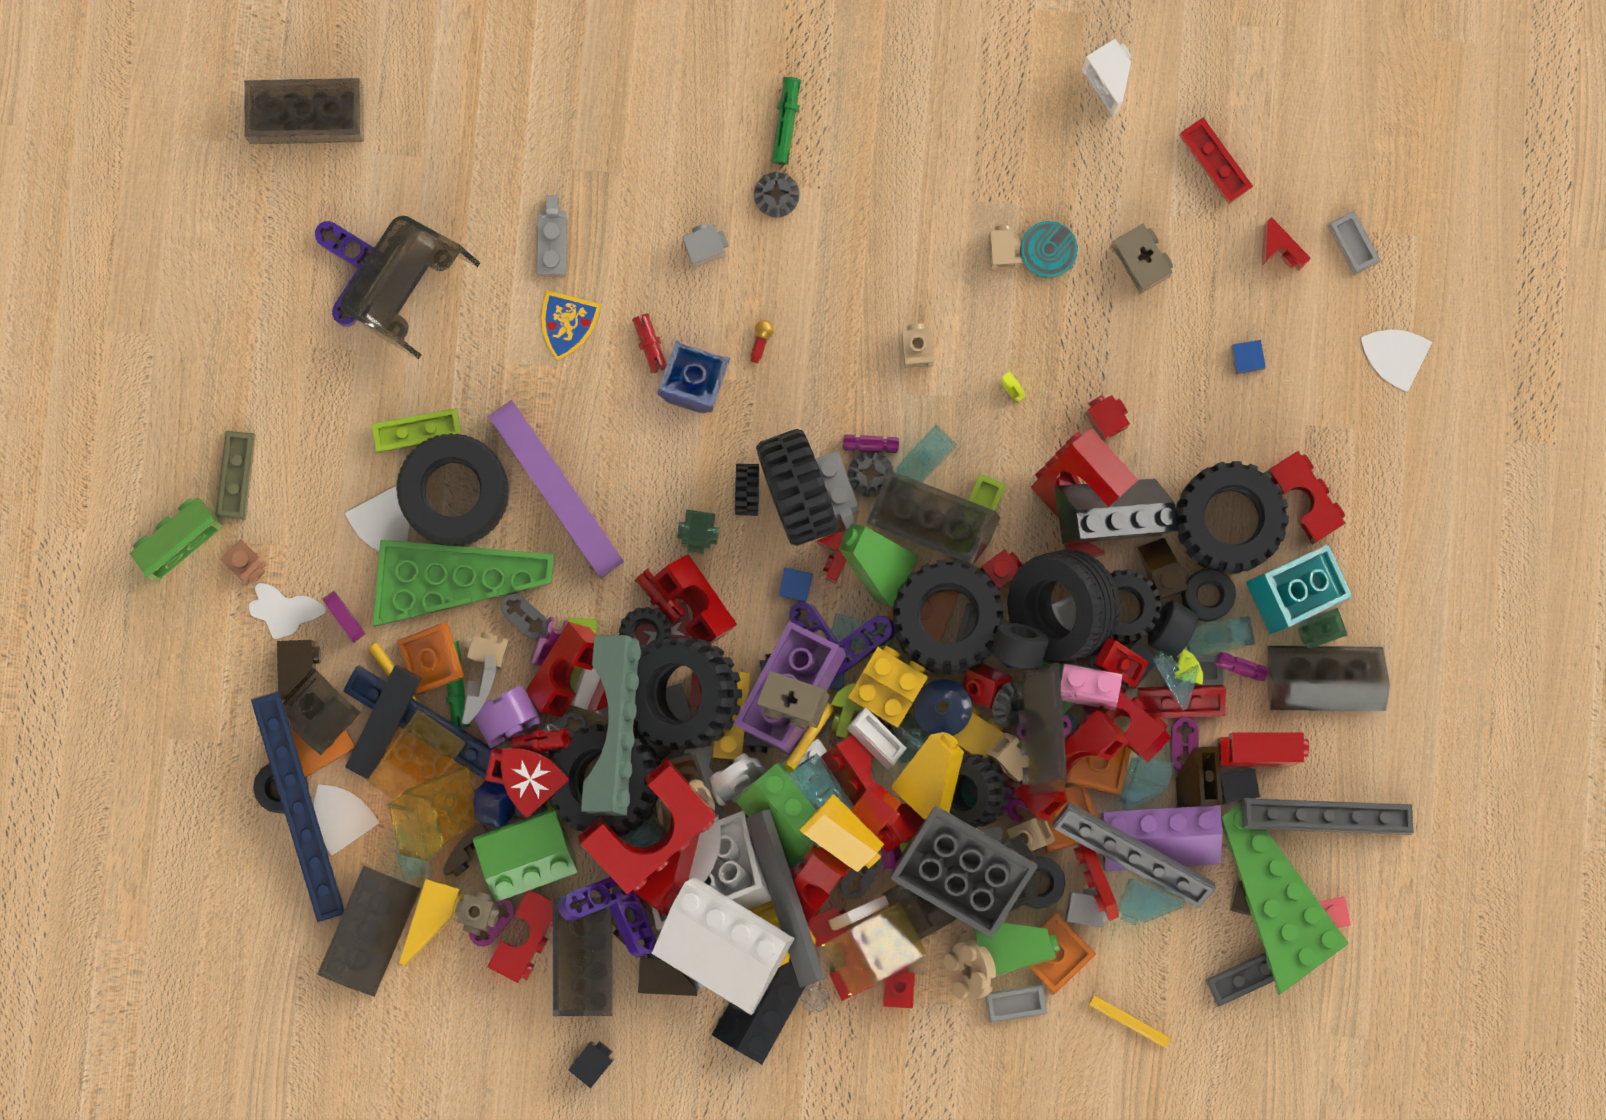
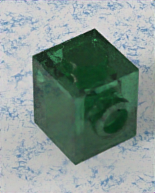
[677,510,720,555]
[1298,608,1348,649]

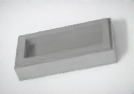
[1327,211,1381,275]
[985,984,1048,1023]

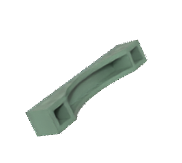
[581,635,641,816]

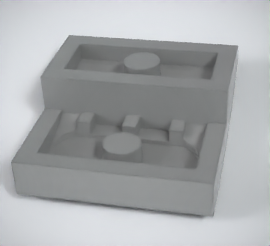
[462,655,496,724]

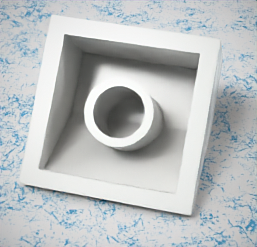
[1082,38,1131,117]

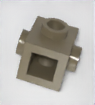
[455,891,500,935]

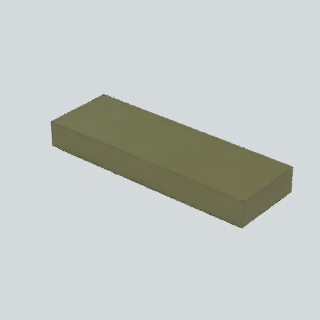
[216,431,256,520]

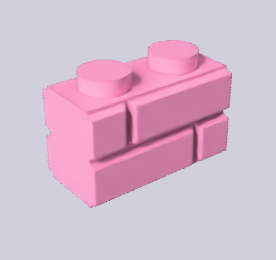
[1058,664,1122,711]

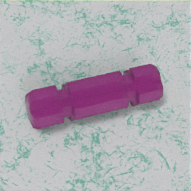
[843,434,899,453]
[1215,652,1269,681]

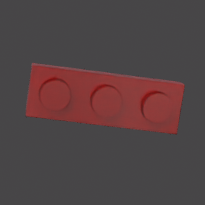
[1179,117,1253,204]
[1137,685,1226,718]
[1074,842,1119,921]

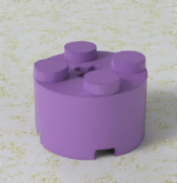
[474,686,542,749]

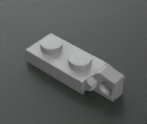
[537,195,567,276]
[816,451,859,530]

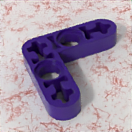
[315,221,390,327]
[789,602,895,675]
[558,877,656,957]

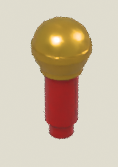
[750,320,775,364]

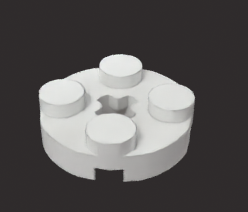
[709,754,766,806]

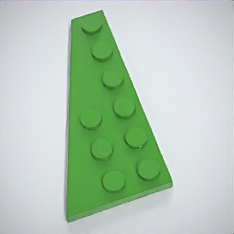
[372,540,554,627]
[1221,803,1349,995]

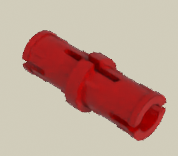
[632,313,668,374]
[634,568,686,624]
[511,729,570,754]

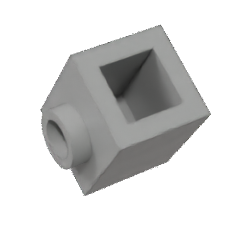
[682,223,728,268]
[1065,888,1108,927]

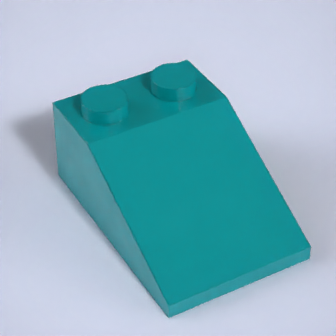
[1246,544,1352,634]

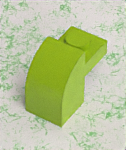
[831,683,876,739]

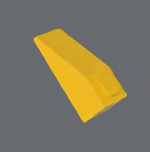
[399,879,464,965]

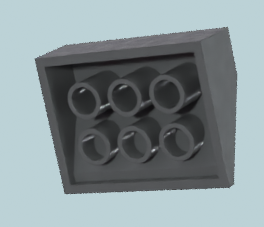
[890,805,1038,938]

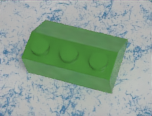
[130,498,223,582]
[735,763,818,868]
[473,808,578,902]

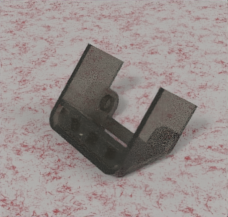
[341,215,480,359]

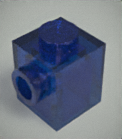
[473,781,515,829]

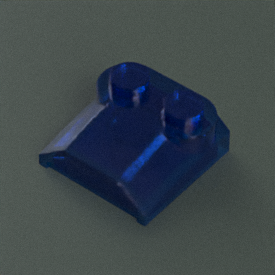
[658,340,730,413]

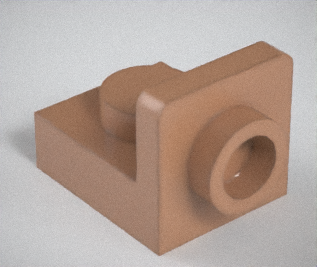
[220,539,267,585]

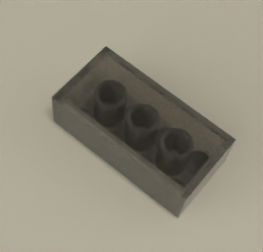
[244,78,364,144]

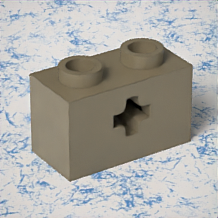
[1111,224,1173,294]
[757,671,830,730]

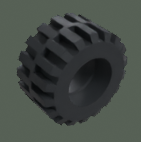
[1110,569,1161,644]
[949,754,1010,828]

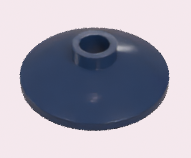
[914,679,972,736]

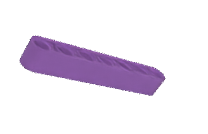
[488,400,624,578]

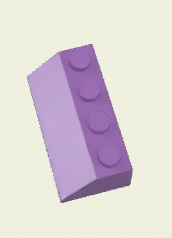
[734,621,847,756]
[1100,805,1222,871]

